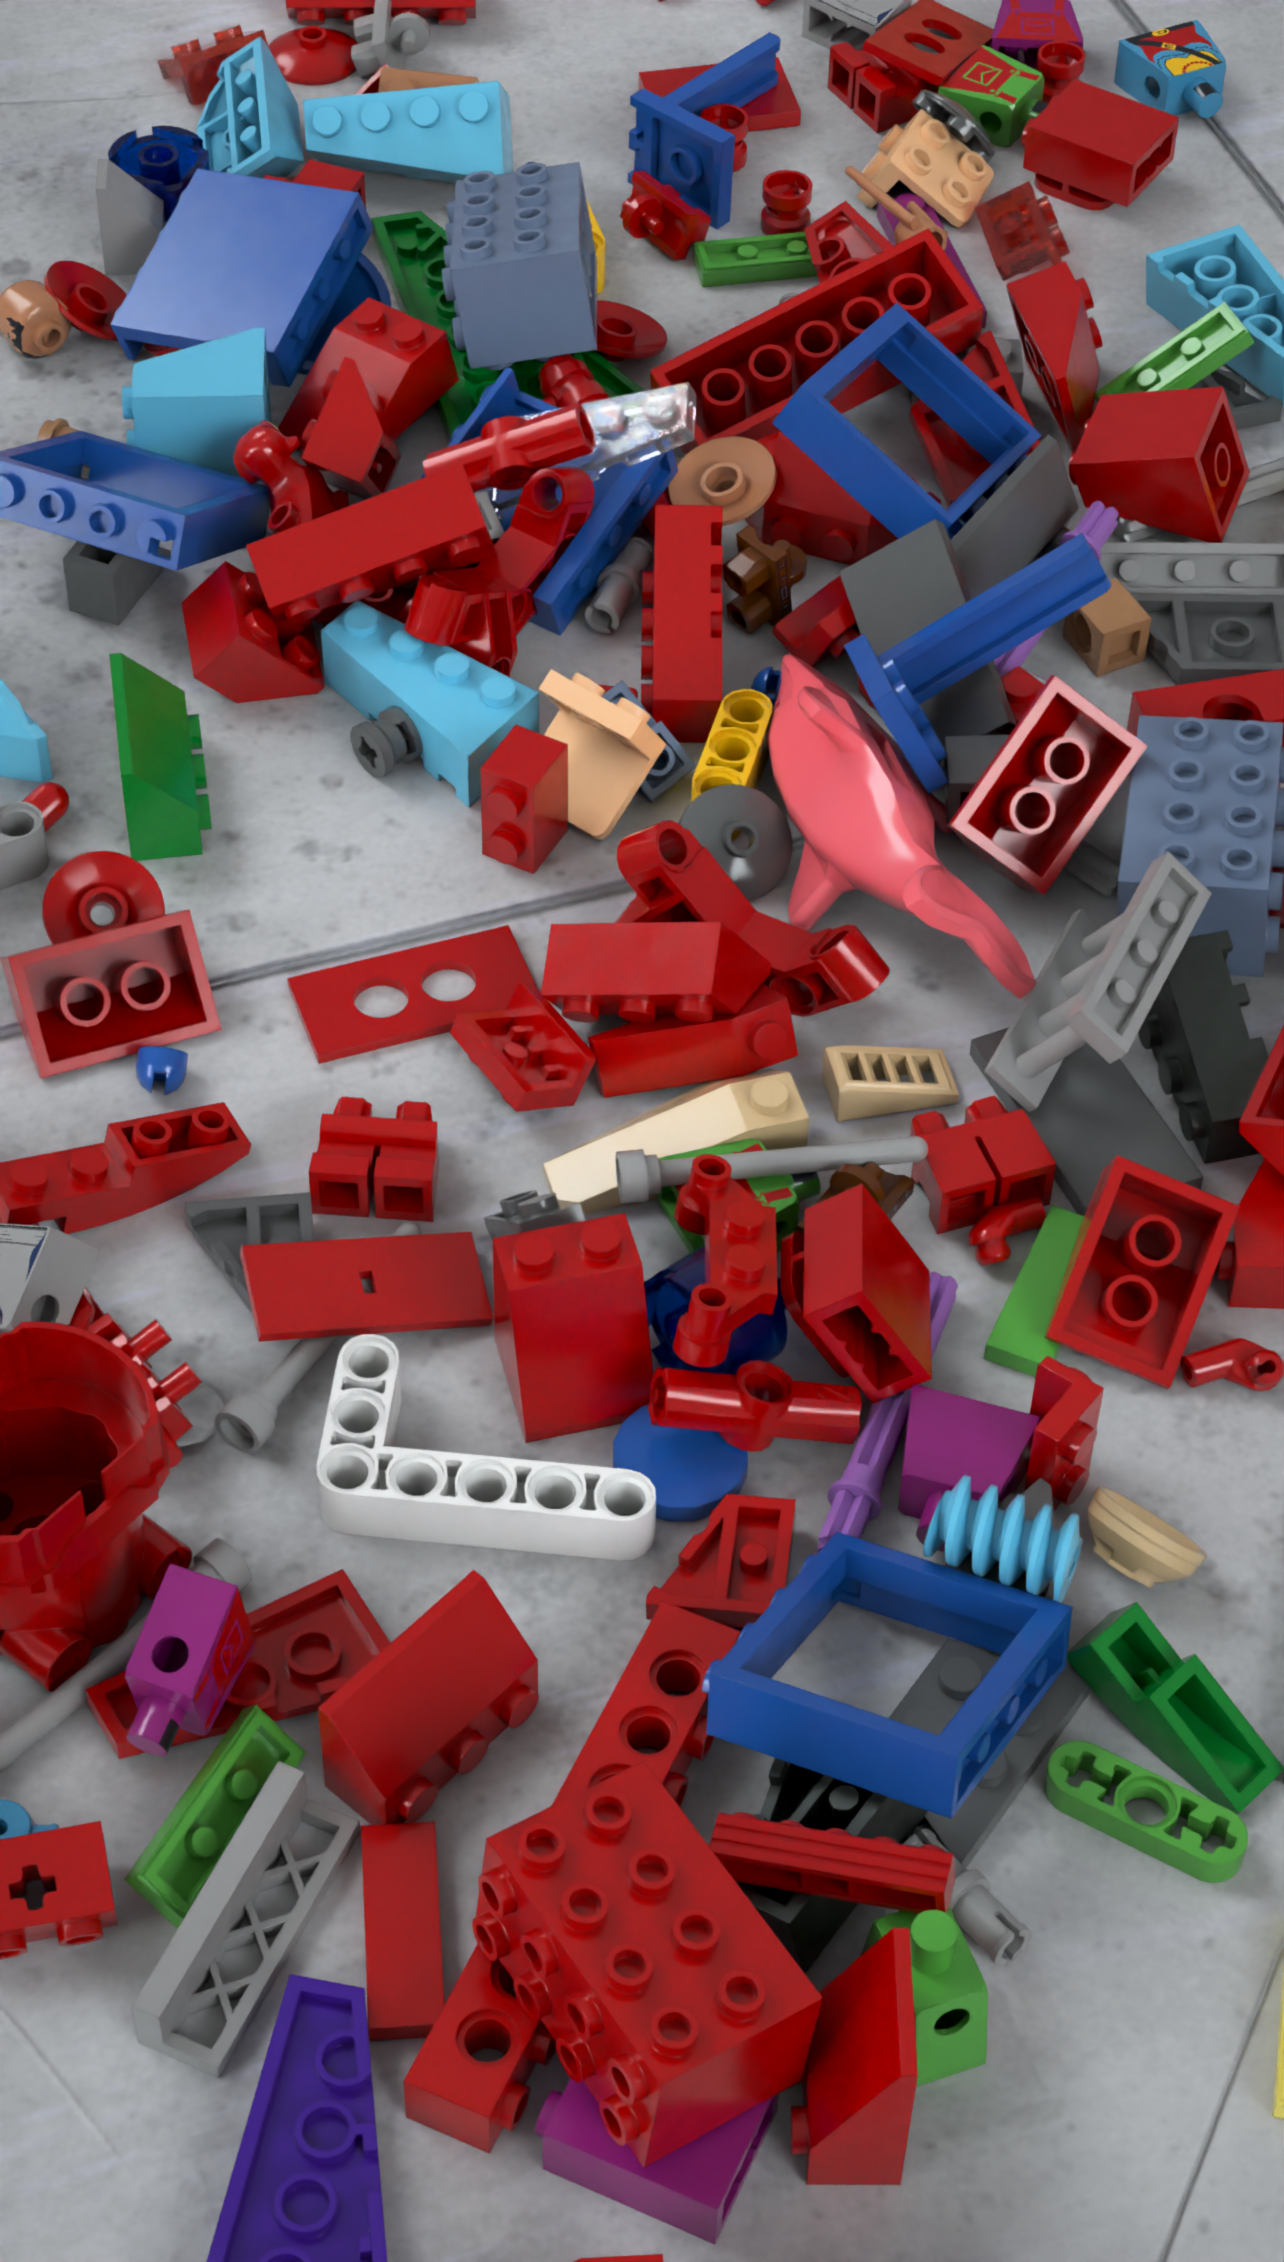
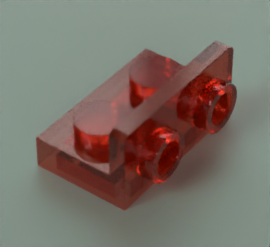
[975,181,1070,281]

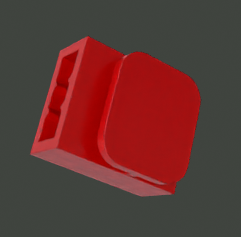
[1021,79,1179,210]
[780,1184,932,1404]

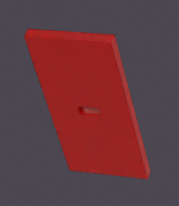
[240,1232,493,1342]

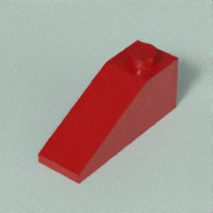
[588,983,799,1098]
[1215,1159,1284,1309]

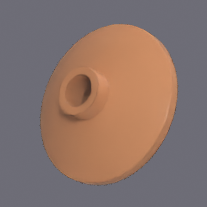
[669,436,777,526]

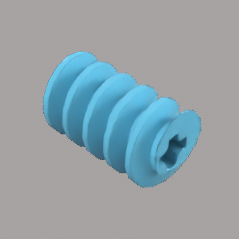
[923,1474,1083,1603]

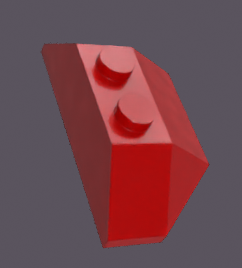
[745,431,941,565]

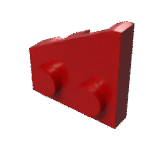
[646,1494,796,1628]

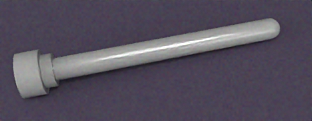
[615,1136,928,1204]
[215,1222,423,1454]
[0,1538,252,1773]

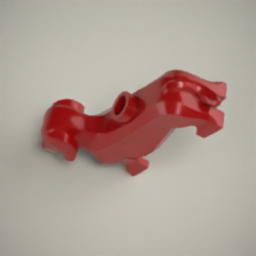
[233,420,349,624]

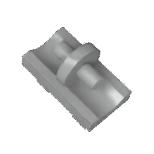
[351,0,430,79]

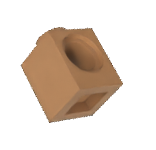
[1062,578,1152,677]

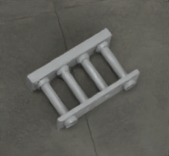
[985,851,1212,1113]

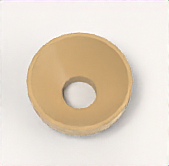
[1087,1486,1207,1588]

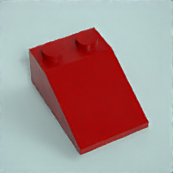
[1006,261,1103,453]
[278,297,459,452]
[1044,1155,1240,1390]
[790,1928,918,2185]

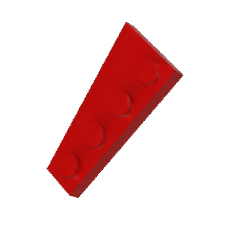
[85,1569,391,1759]

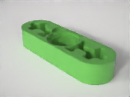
[1044,1741,1248,1883]

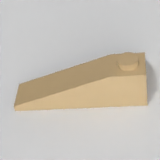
[543,1068,809,1214]

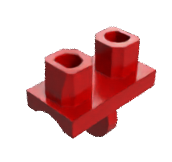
[620,171,711,260]

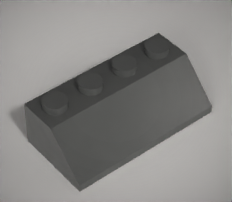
[951,434,1078,599]

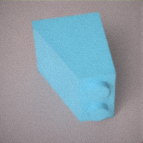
[122,328,271,482]

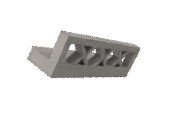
[1099,542,1284,595]
[132,1761,361,2078]

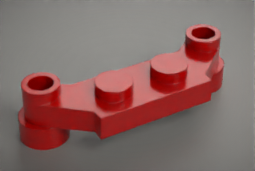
[673,1154,778,1367]

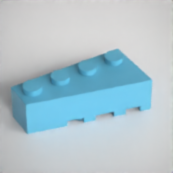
[303,81,514,186]
[1146,224,1284,407]
[321,601,539,808]

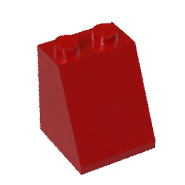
[1069,386,1250,543]
[492,1213,654,1443]

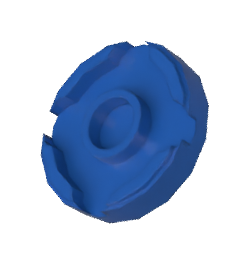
[613,1404,748,1521]

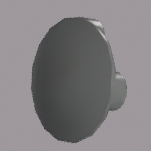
[912,90,995,163]

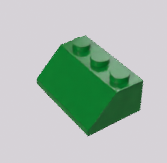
[109,653,212,861]

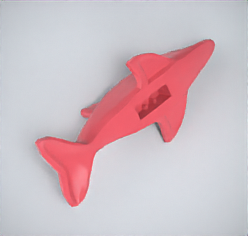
[767,654,1036,999]

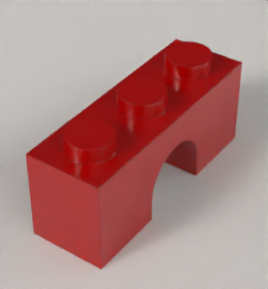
[1127,669,1284,747]

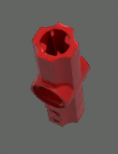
[423,403,596,492]
[648,1360,862,1452]

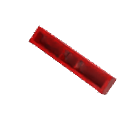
[709,1812,956,1914]

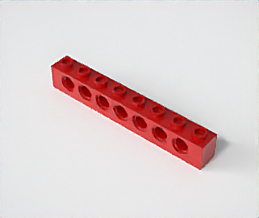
[403,1601,741,2154]

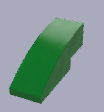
[1067,1602,1284,1814]

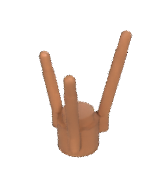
[845,166,948,250]

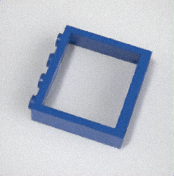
[772,303,1042,541]
[0,431,270,571]
[701,1532,1073,1819]

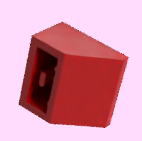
[300,356,402,500]
[181,561,325,703]

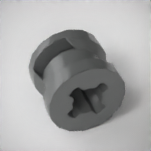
[350,706,422,779]

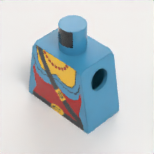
[1114,20,1226,118]

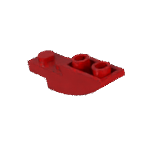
[0,1102,251,1234]

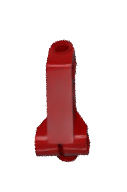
[397,466,595,677]
[614,820,890,1017]

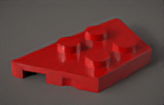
[909,330,1041,507]

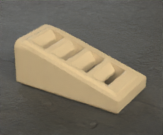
[822,1045,959,1122]

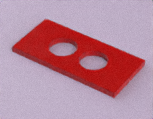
[862,0,994,86]
[287,925,538,1064]

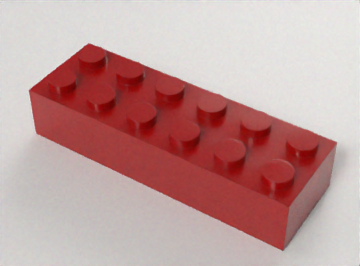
[650,228,984,455]

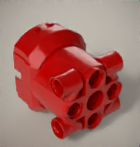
[0,1321,192,1692]

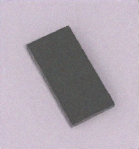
[839,519,1017,776]
[970,1027,1204,1216]

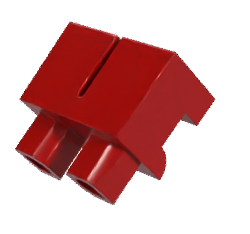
[828,41,940,133]
[910,1095,1056,1234]
[308,1097,439,1222]

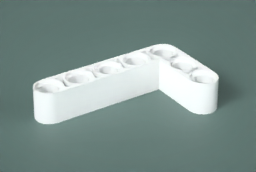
[316,1334,656,1561]

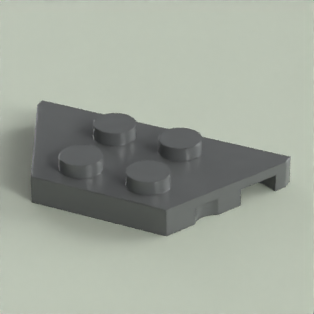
[1130,593,1284,685]
[889,1639,1092,1868]

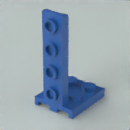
[627,32,781,229]
[844,533,1112,794]

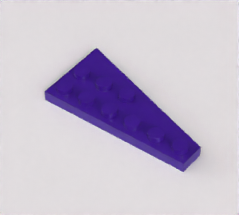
[206,1974,387,2262]

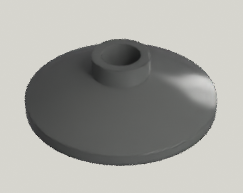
[679,784,793,901]

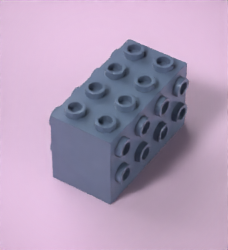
[442,162,597,370]
[1117,715,1284,977]

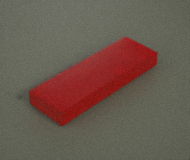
[361,1821,444,2041]

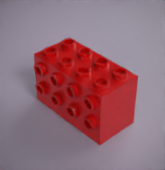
[472,1760,823,2168]

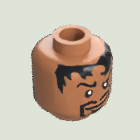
[0,280,71,359]

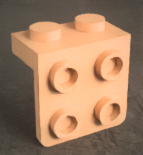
[856,108,994,228]
[539,669,666,839]

